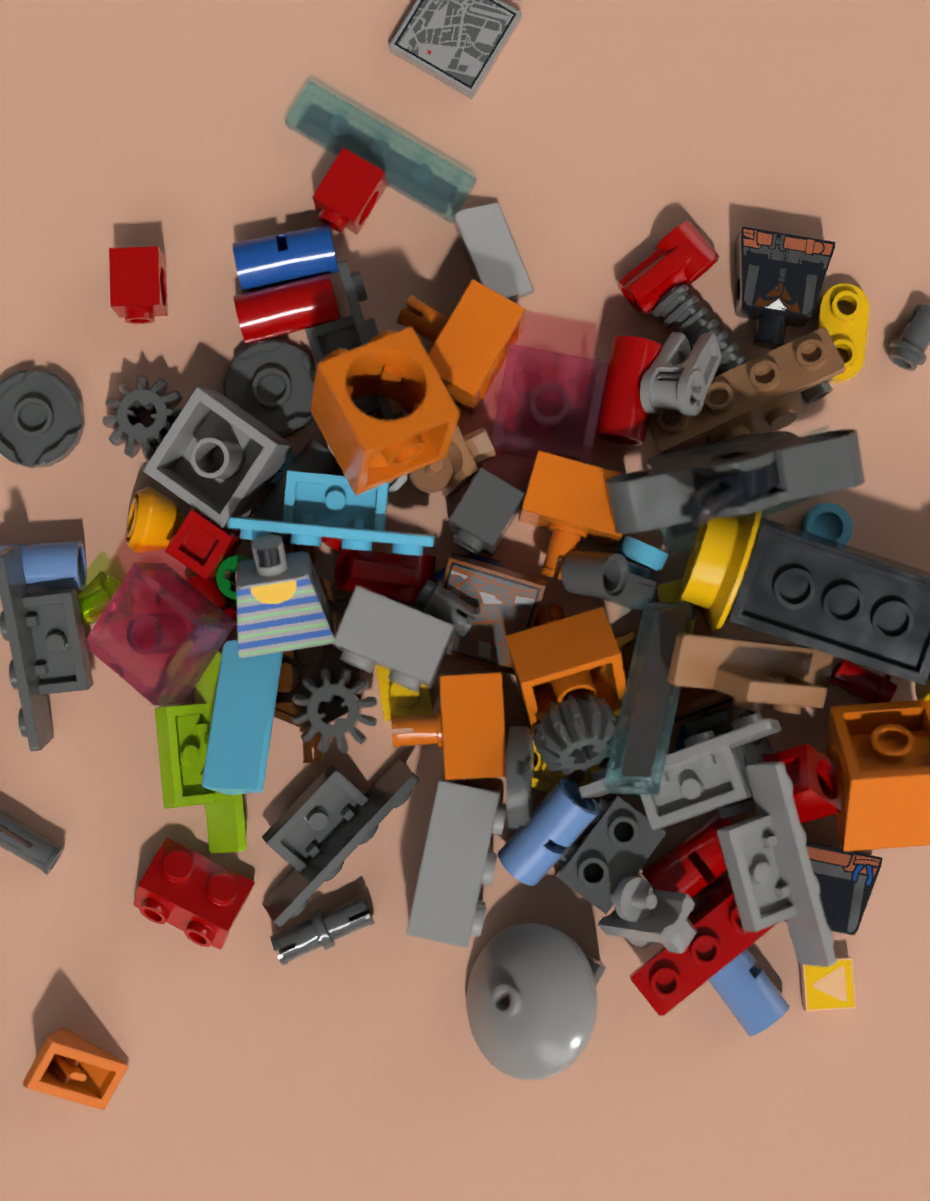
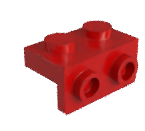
[133,837,255,950]

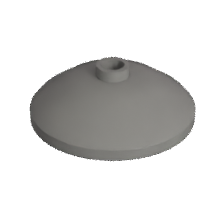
[467,923,597,1080]

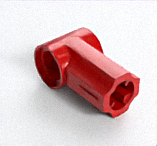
[617,220,720,317]
[334,548,436,606]

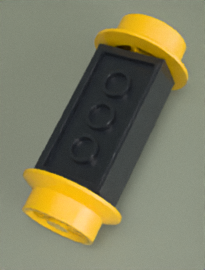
[679,510,930,701]

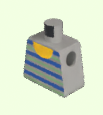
[236,534,335,659]

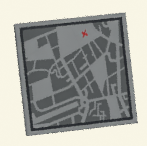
[389,0,522,100]

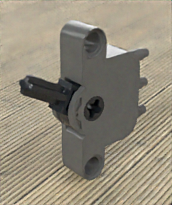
[606,429,865,534]

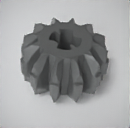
[103,375,183,461]
[291,667,378,753]
[532,693,622,775]

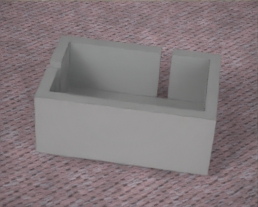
[406,779,507,948]

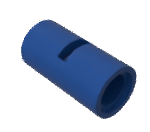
[232,224,339,292]

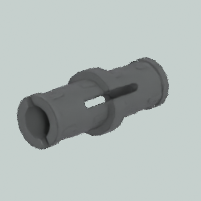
[270,894,375,966]

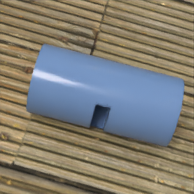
[0,541,87,593]
[498,778,600,886]
[708,949,790,1036]

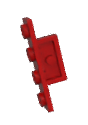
[630,876,778,1016]

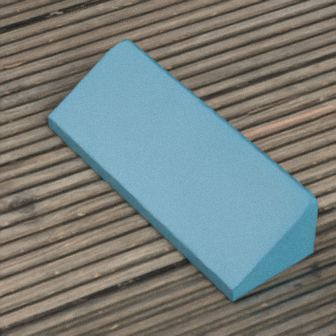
[202,640,283,795]

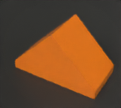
[22,1027,129,1110]

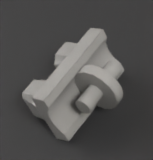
[598,876,697,953]

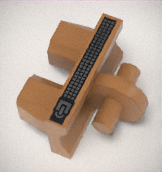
[409,425,496,498]

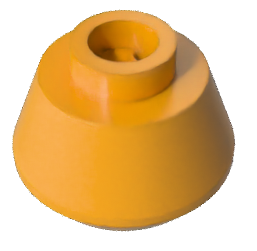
[125,487,184,554]

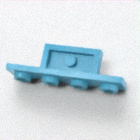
[228,471,435,555]

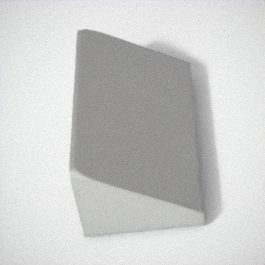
[453,202,534,301]

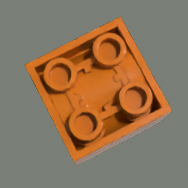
[310,326,460,496]
[825,700,930,852]

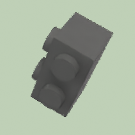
[555,795,667,914]

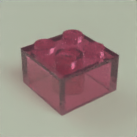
[491,344,609,464]
[83,562,237,706]

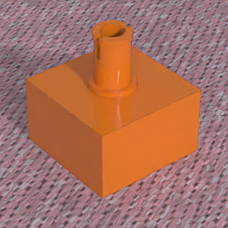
[396,279,525,414]
[519,450,622,580]
[505,603,631,736]
[391,673,507,780]

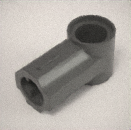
[561,549,658,610]

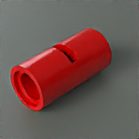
[233,273,341,344]
[595,336,662,446]
[642,813,733,899]

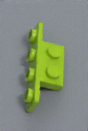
[154,651,247,853]

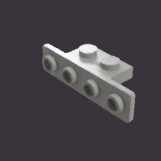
[578,713,781,830]
[717,761,836,967]

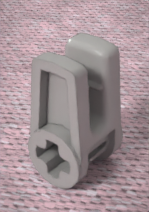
[640,332,722,416]

